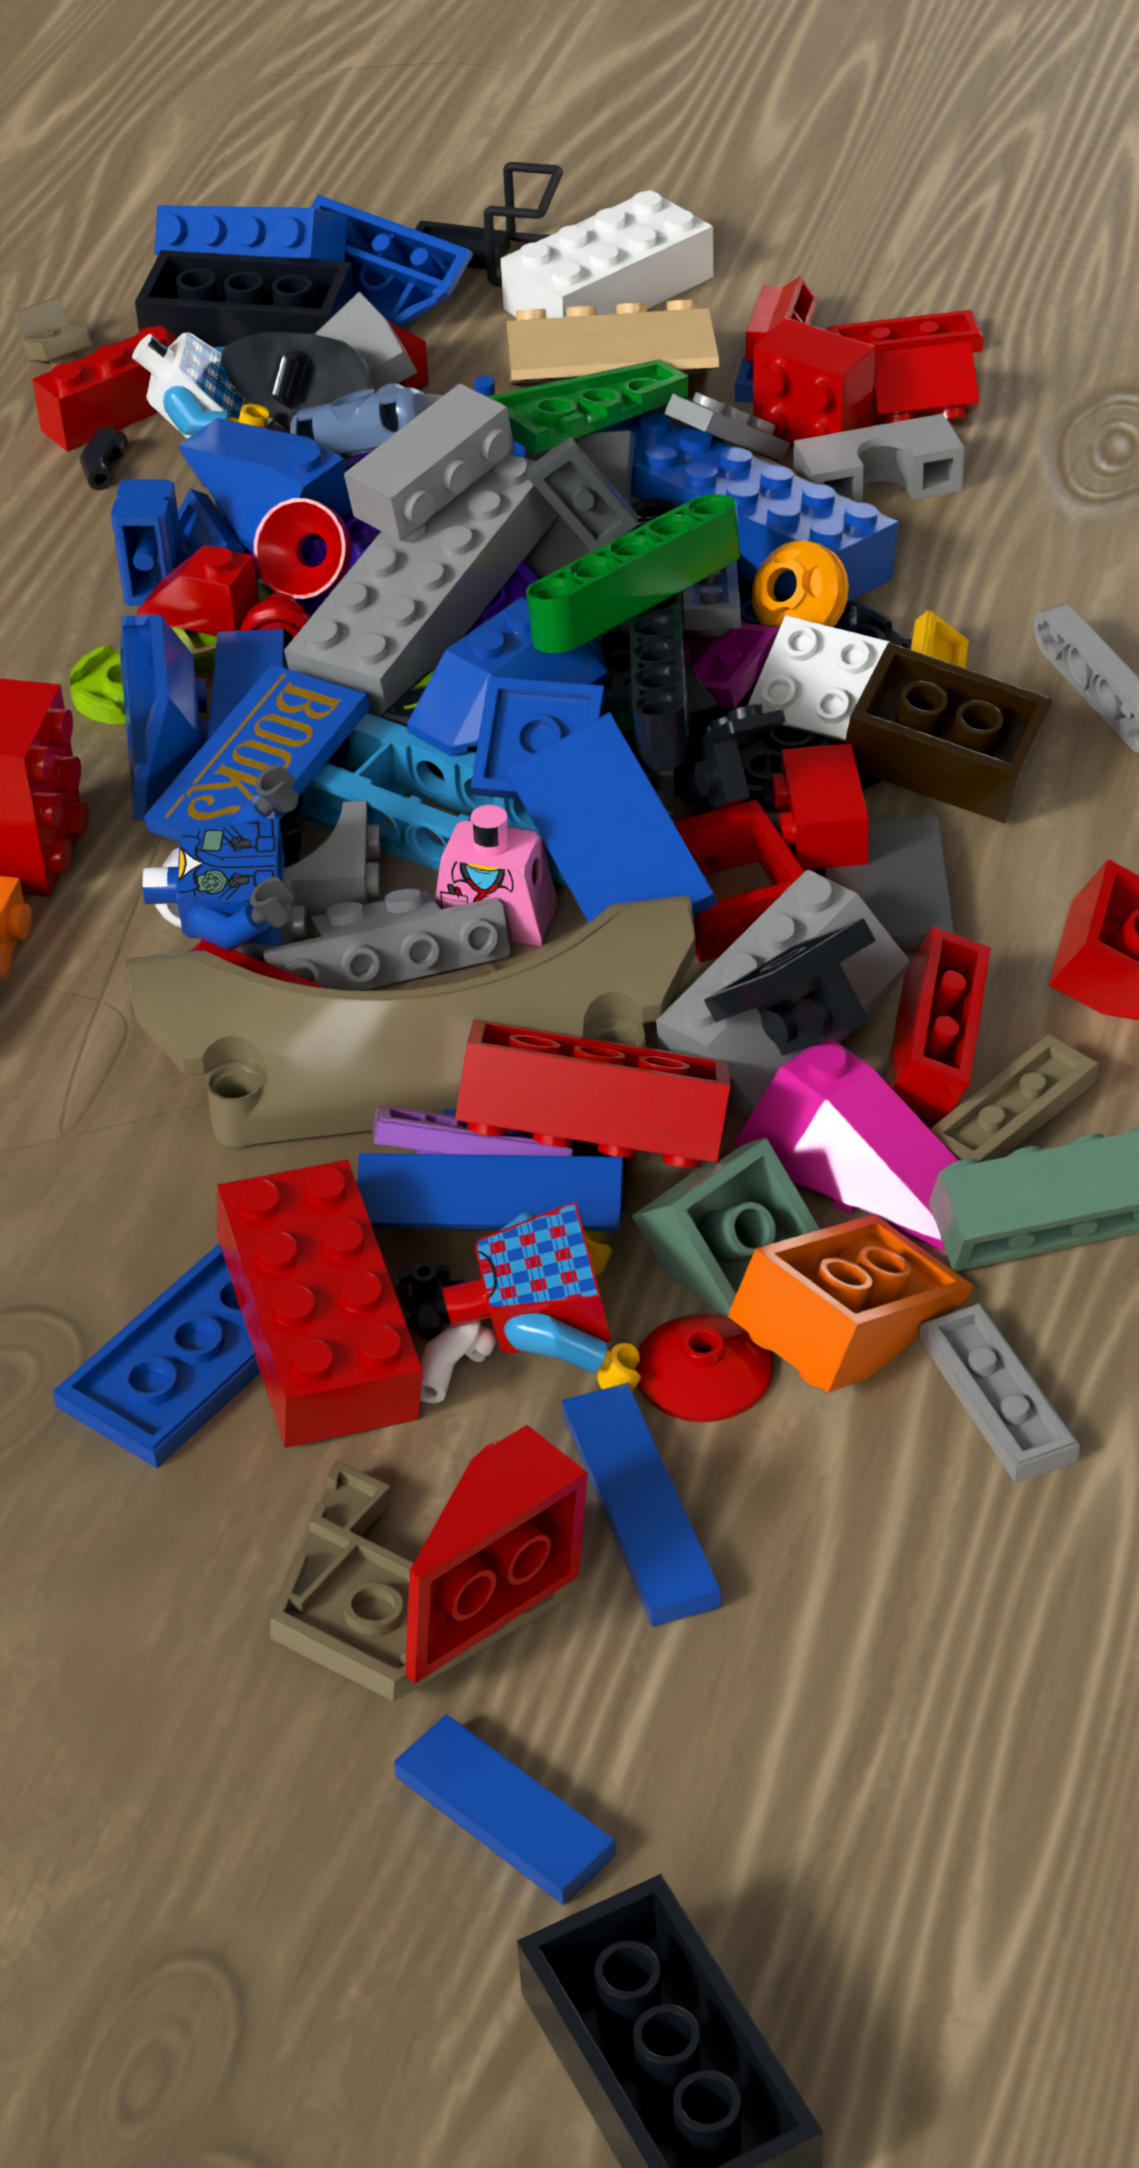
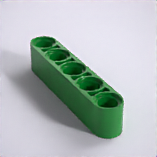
[526,494,741,653]

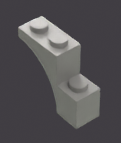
[235,801,381,962]

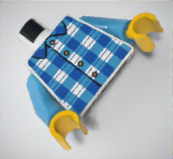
[132,333,269,439]

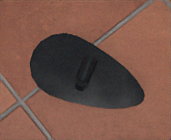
[221,332,373,430]

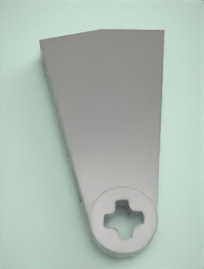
[244,292,417,432]

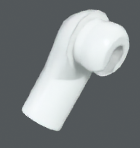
[420,1321,497,1404]

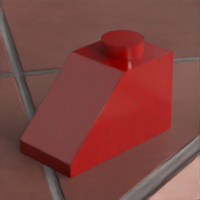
[137,545,259,636]

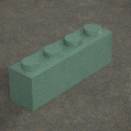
[928,1126,1139,1272]

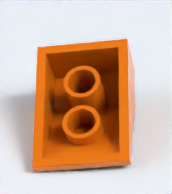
[727,1214,974,1393]

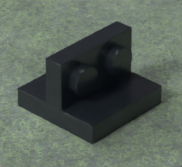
[704,918,876,1055]

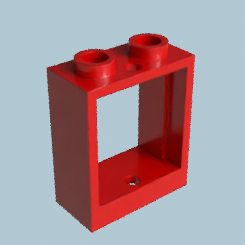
[673,800,804,962]

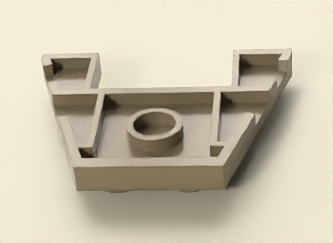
[270,1460,572,1702]

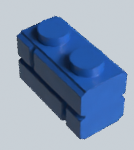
[111,479,185,606]

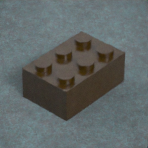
[844,642,1053,824]

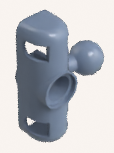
[290,383,431,456]

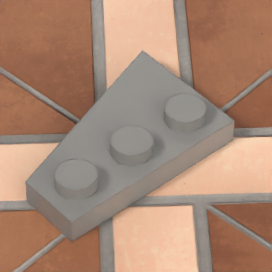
[664,392,790,462]

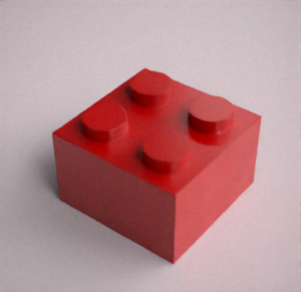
[753,318,875,448]

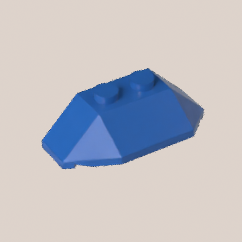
[311,195,473,328]
[407,597,608,756]
[120,615,209,820]

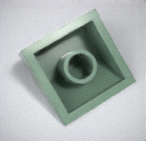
[632,1138,820,1317]

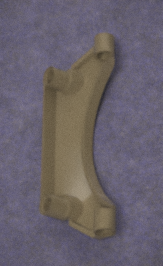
[126,895,696,1148]

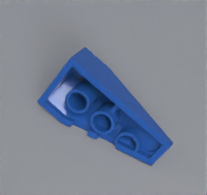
[178,418,352,552]

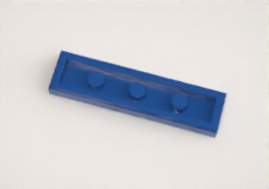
[562,1383,721,1627]

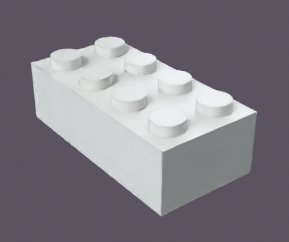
[501,190,714,318]

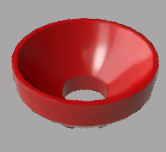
[254,498,351,599]

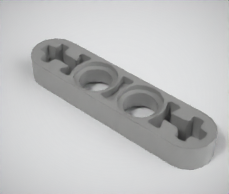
[1033,604,1139,753]

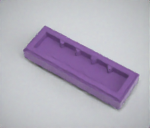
[373,1105,573,1156]

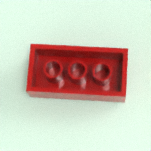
[455,1019,731,1169]
[217,1160,423,1448]

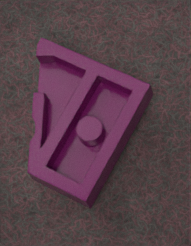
[685,622,780,709]

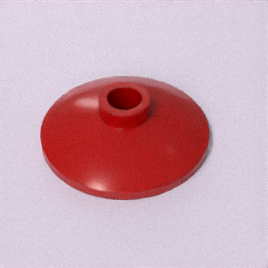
[635,1314,772,1422]

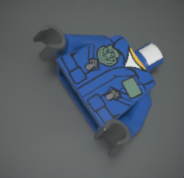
[143,765,298,951]

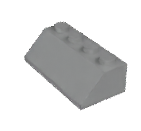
[656,869,910,1117]

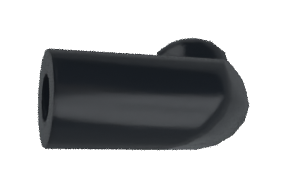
[80,426,128,491]

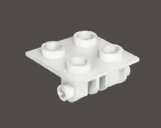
[747,615,889,741]

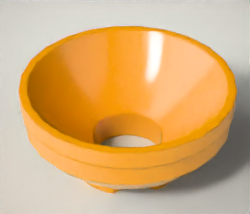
[752,541,849,627]

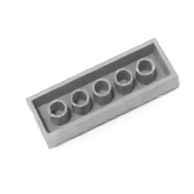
[284,454,559,717]

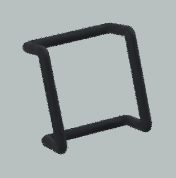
[484,162,563,287]

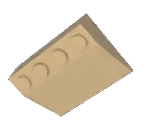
[506,299,719,384]

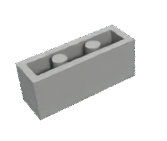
[344,383,515,541]

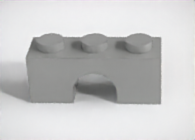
[794,413,964,503]

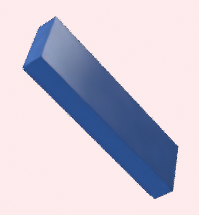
[394,1714,616,1906]

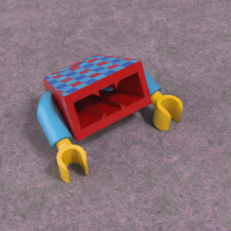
[442,1202,641,1393]

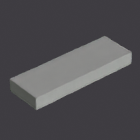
[919,1303,1080,1484]

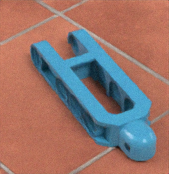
[288,713,569,888]

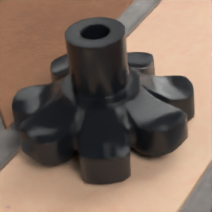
[393,1261,465,1338]

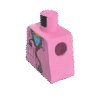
[435,805,558,946]

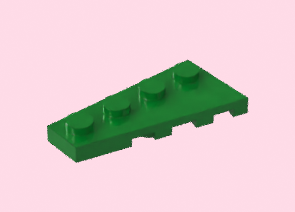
[486,359,689,454]

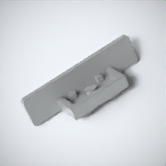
[264,889,510,991]

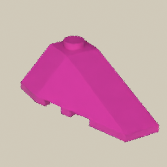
[734,1039,959,1252]

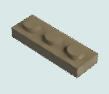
[930,1034,1099,1162]

